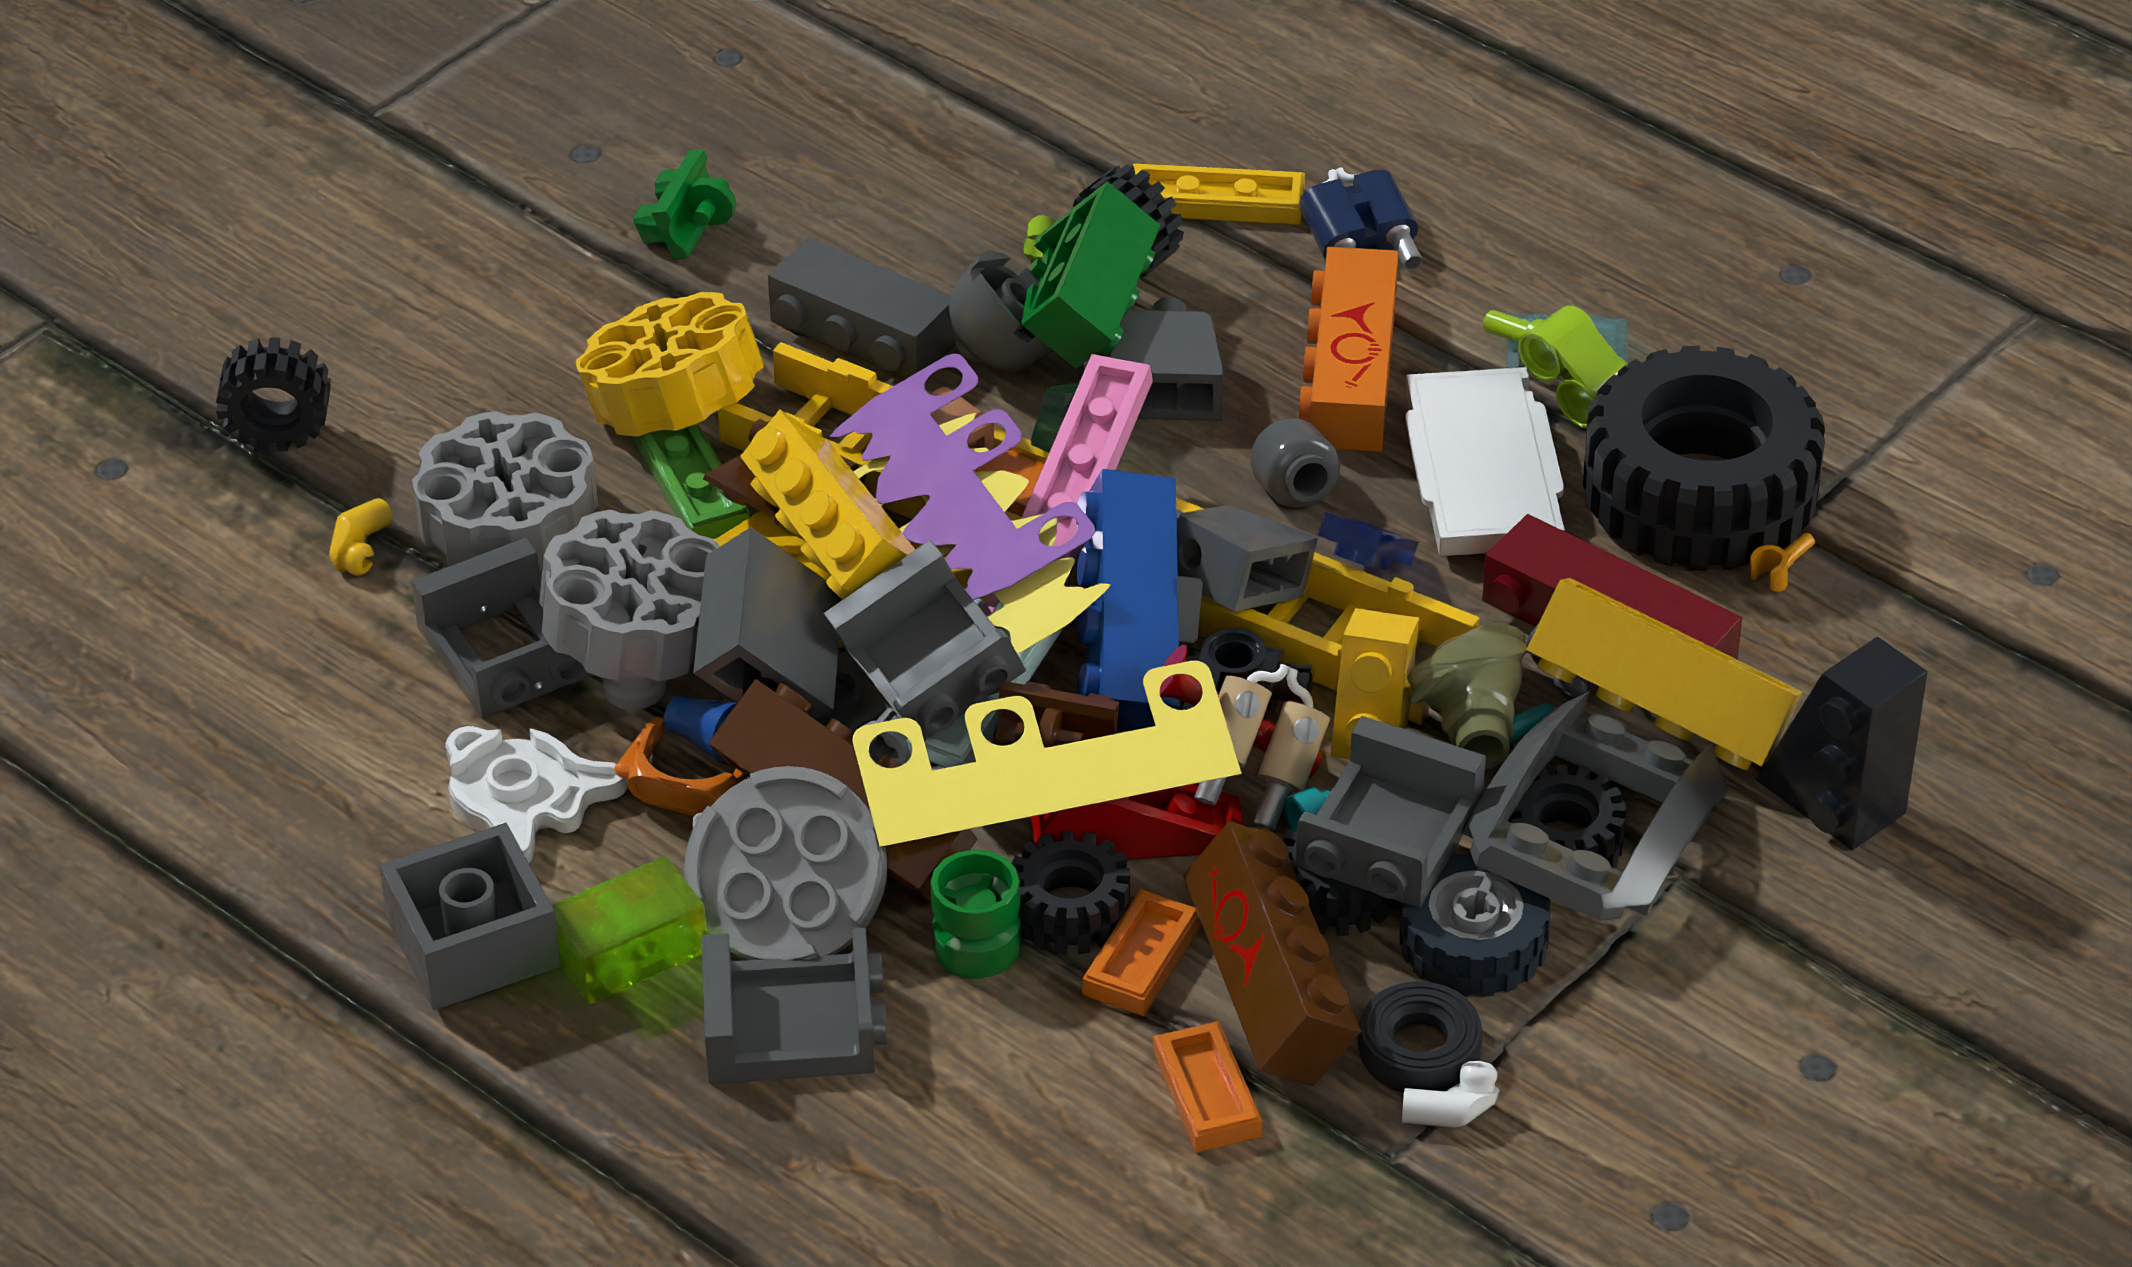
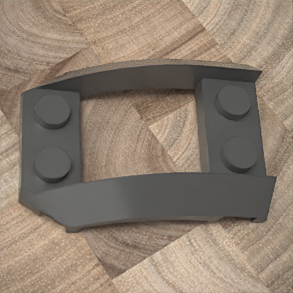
[1463,690,1728,921]

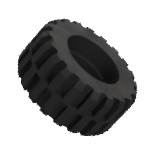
[1583,345,1825,571]

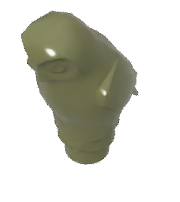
[1407,621,1527,769]

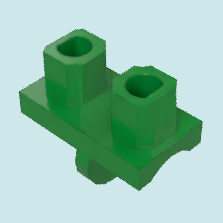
[633,149,737,260]

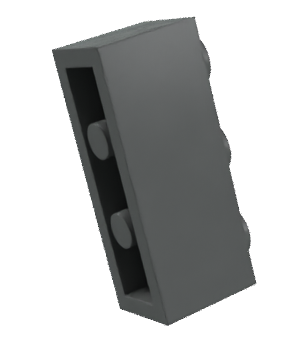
[768,237,957,378]

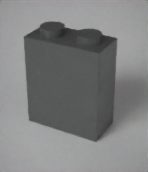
[693,527,843,720]

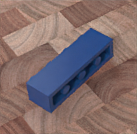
[1076,469,1180,731]

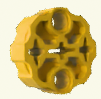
[576,292,764,436]

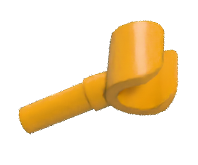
[1750,533,1815,592]

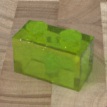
[552,855,707,1005]

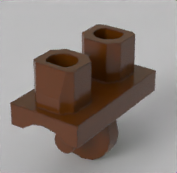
[995,681,1119,748]

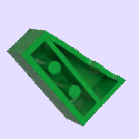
[1021,181,1160,369]

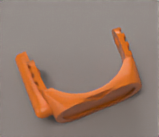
[614,717,748,816]

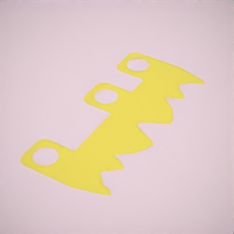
[853,413,1111,654]

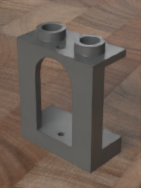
[411,538,593,718]

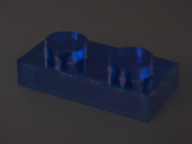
[1317,512,1419,571]

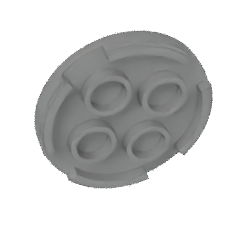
[684,766,887,961]

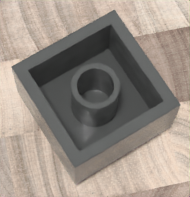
[379,822,561,1010]

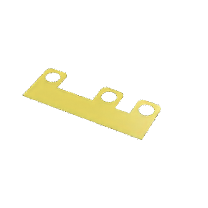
[853,661,1242,847]

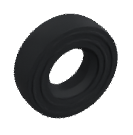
[1358,981,1483,1093]

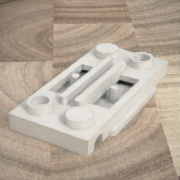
[1405,367,1565,556]

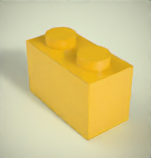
[1330,608,1419,759]

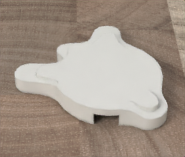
[446,726,627,863]

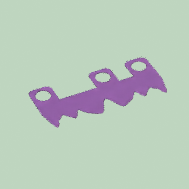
[830,354,1095,600]

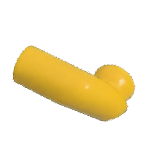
[329,498,393,576]

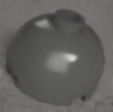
[948,250,1053,371]

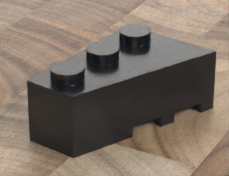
[1756,636,1928,851]

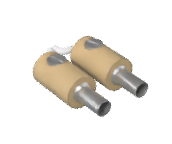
[1194,664,1330,831]

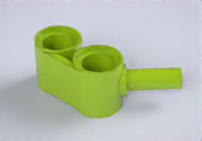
[1483,305,1628,428]

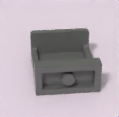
[824,540,1026,742]
[1296,716,1486,908]
[701,928,887,1084]

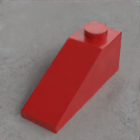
[1031,783,1244,859]

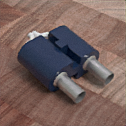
[1298,168,1423,270]

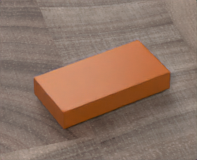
[1082,889,1201,1016]
[1153,1021,1262,1153]

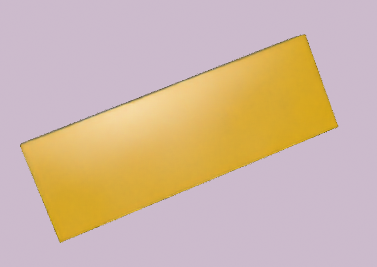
[1133,164,1305,225]

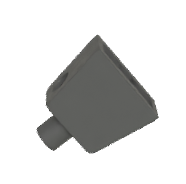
[1110,297,1223,421]
[1176,505,1318,612]

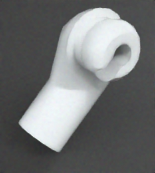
[1402,1061,1500,1128]

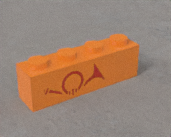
[1299,247,1398,452]

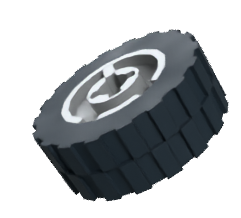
[1399,851,1551,997]

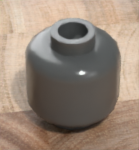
[1250,418,1340,508]

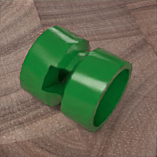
[931,849,1021,979]

